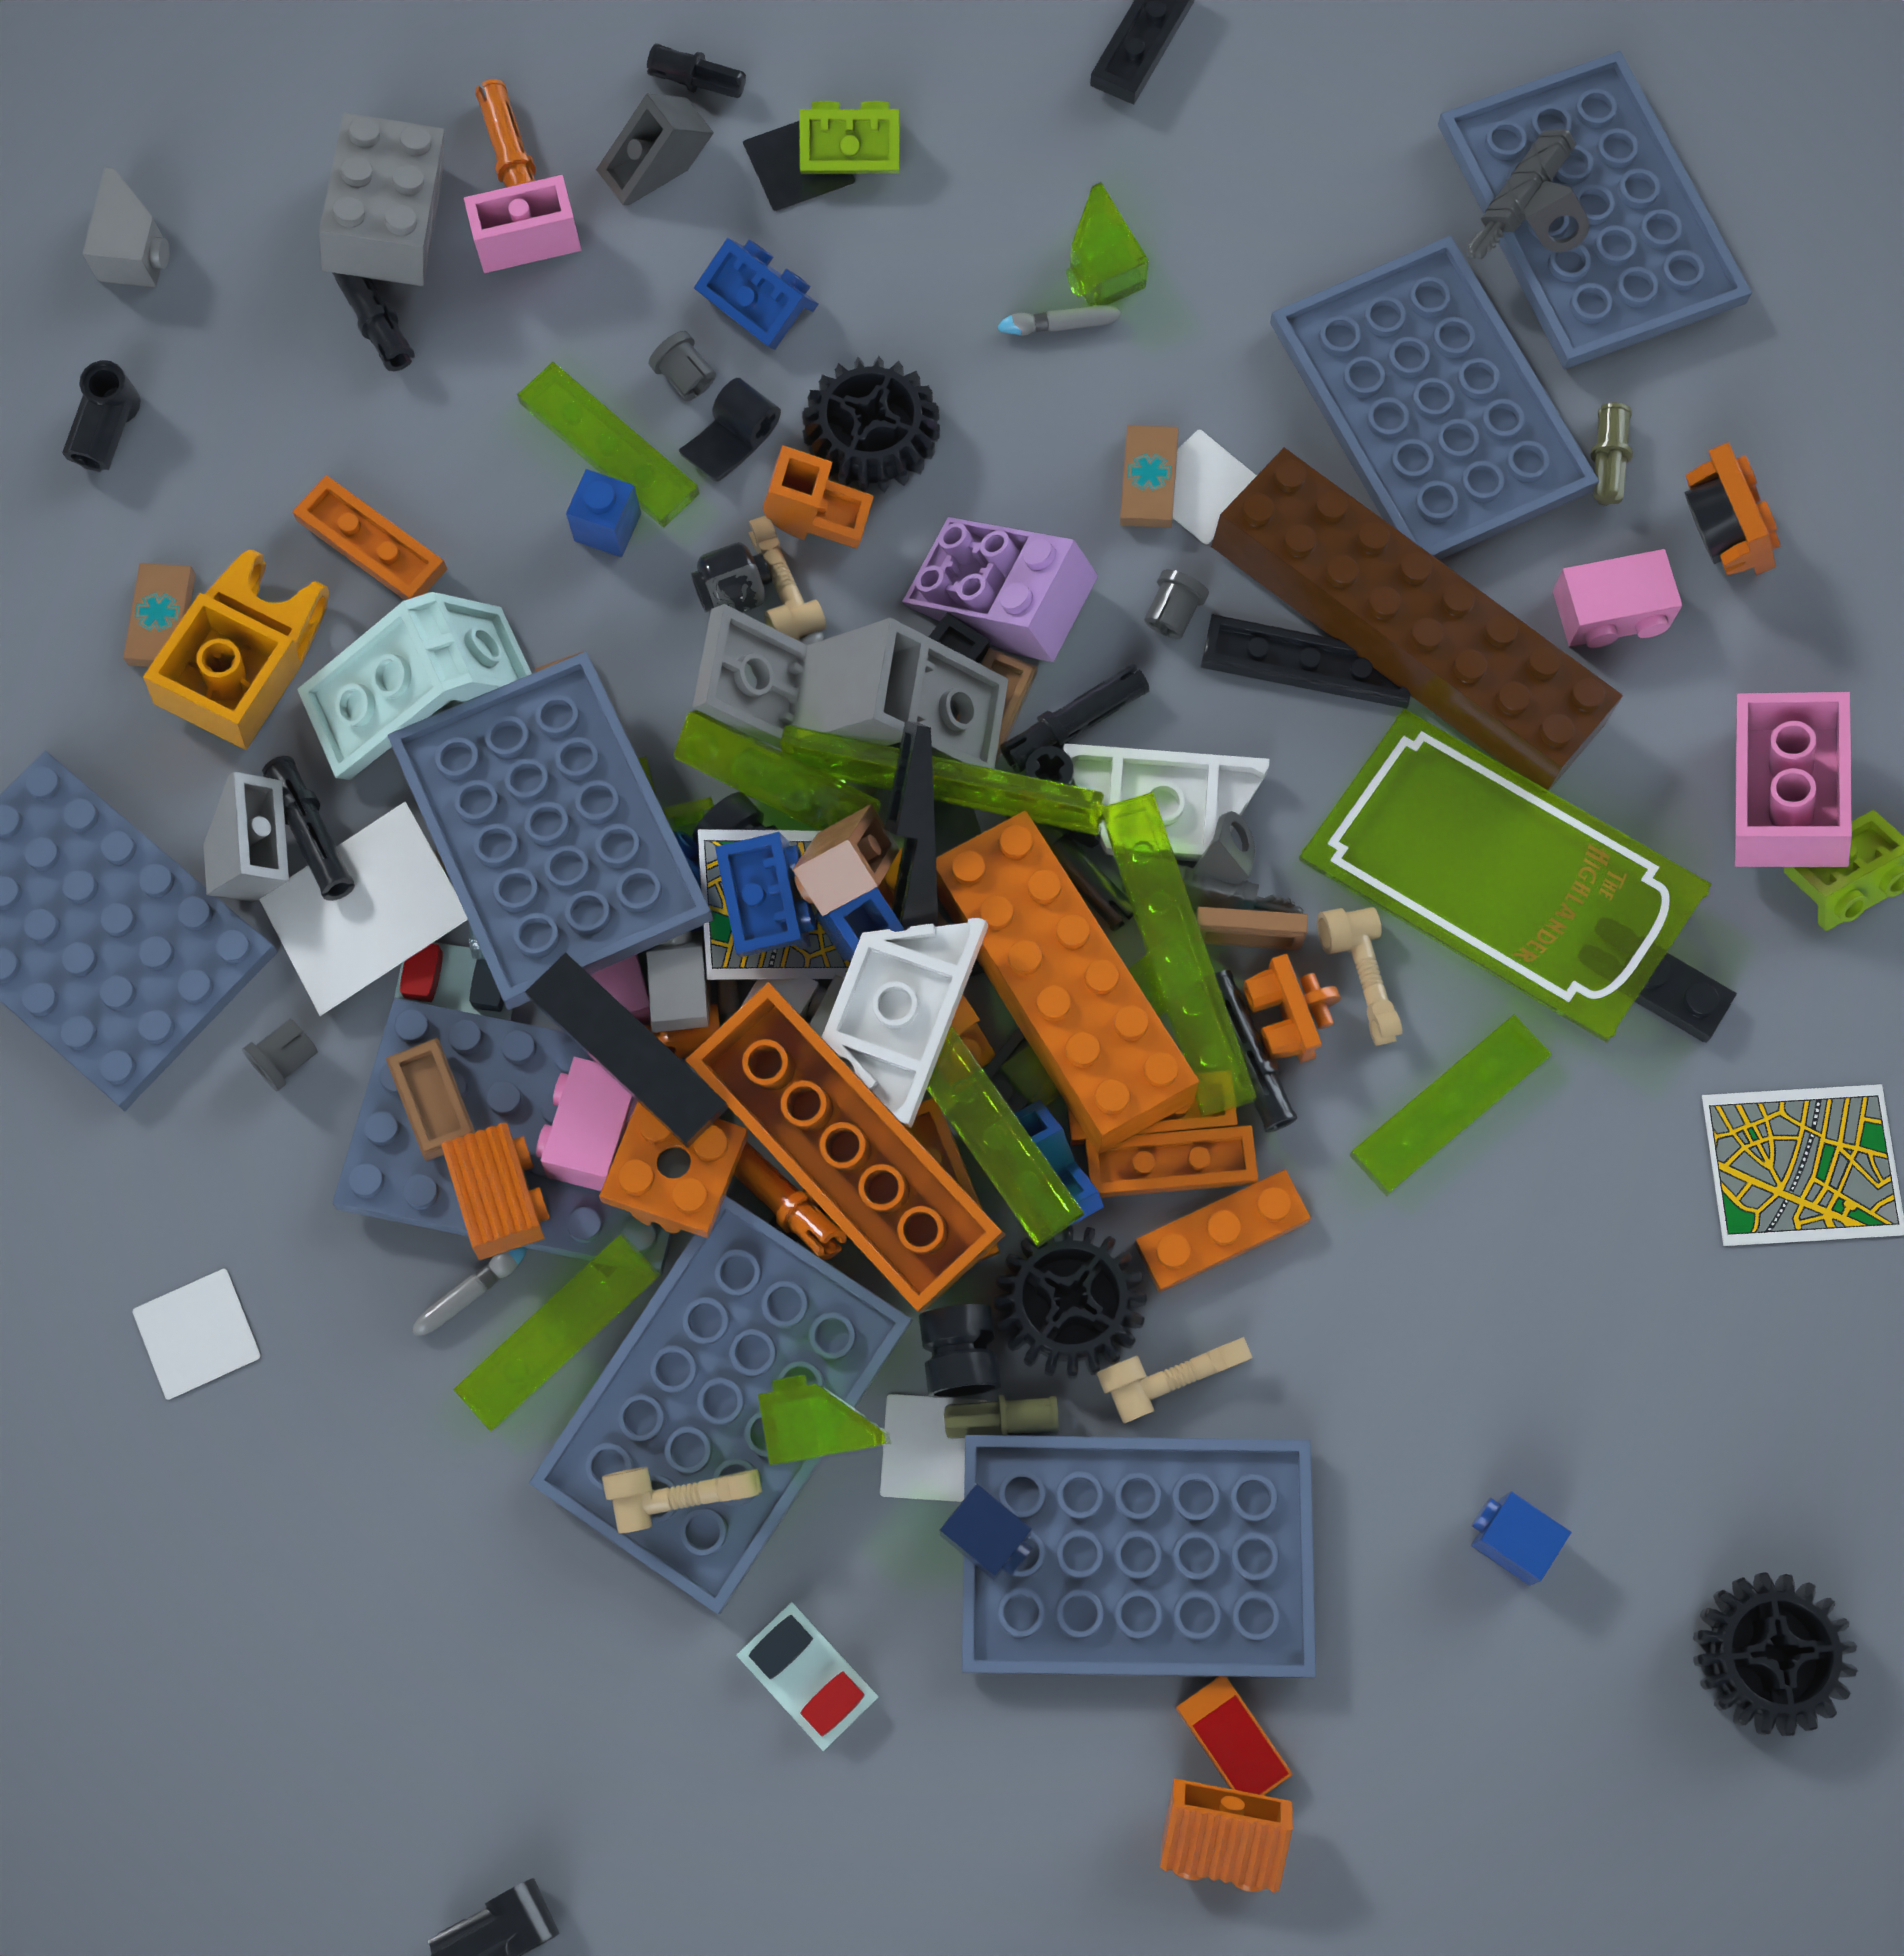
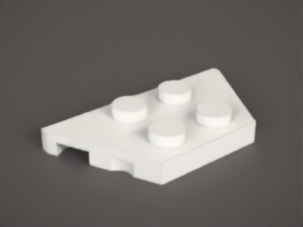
[1064,743,1269,862]
[821,918,989,1128]

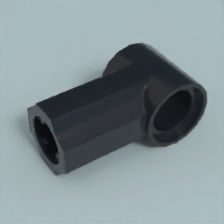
[62,360,141,472]
[428,1878,560,1956]

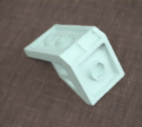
[297,592,532,780]

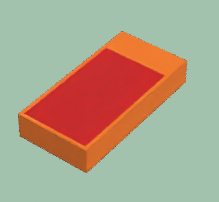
[1175,1676,1293,1795]

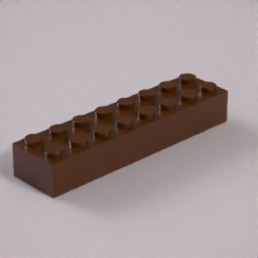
[1211,447,1623,795]

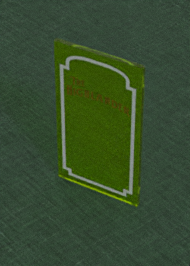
[1299,709,1712,1043]

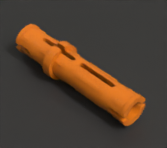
[475,79,536,188]
[733,1141,847,1260]

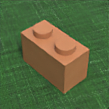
[792,804,900,916]

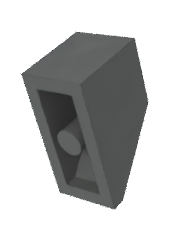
[596,93,714,205]

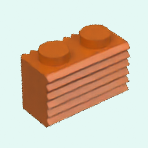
[441,1123,550,1261]
[1160,1778,1293,1893]

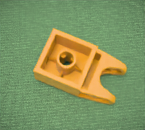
[143,550,329,750]

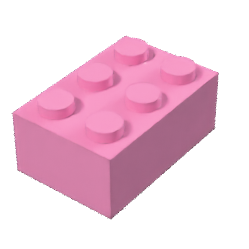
[1735,692,1852,867]

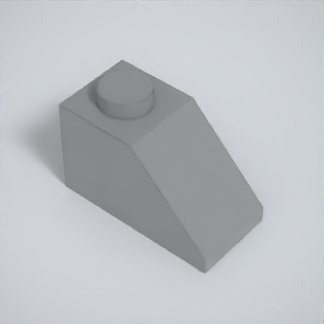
[82,167,169,288]
[203,772,289,902]
[647,930,712,1033]

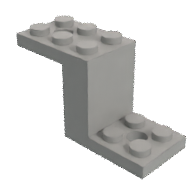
[692,604,1008,780]

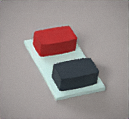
[394,942,513,1021]
[736,1602,879,1752]

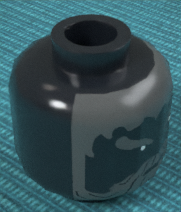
[691,542,772,613]

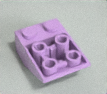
[902,517,1098,662]

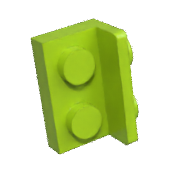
[799,101,900,174]
[1784,809,1904,931]

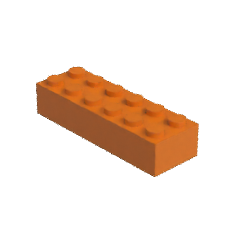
[936,810,1199,1155]
[685,982,1006,1313]

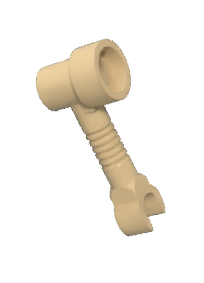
[748,516,826,641]
[1317,907,1402,1046]
[1097,1337,1253,1424]
[602,1467,762,1534]

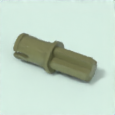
[1590,402,1633,506]
[944,1395,1059,1439]

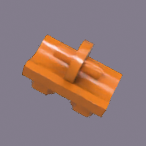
[1243,953,1341,1063]

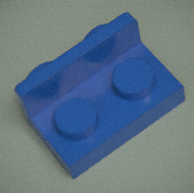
[694,237,819,350]
[715,832,816,957]

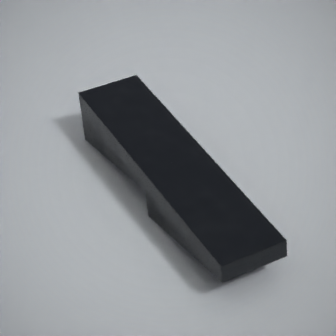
[885,720,938,931]

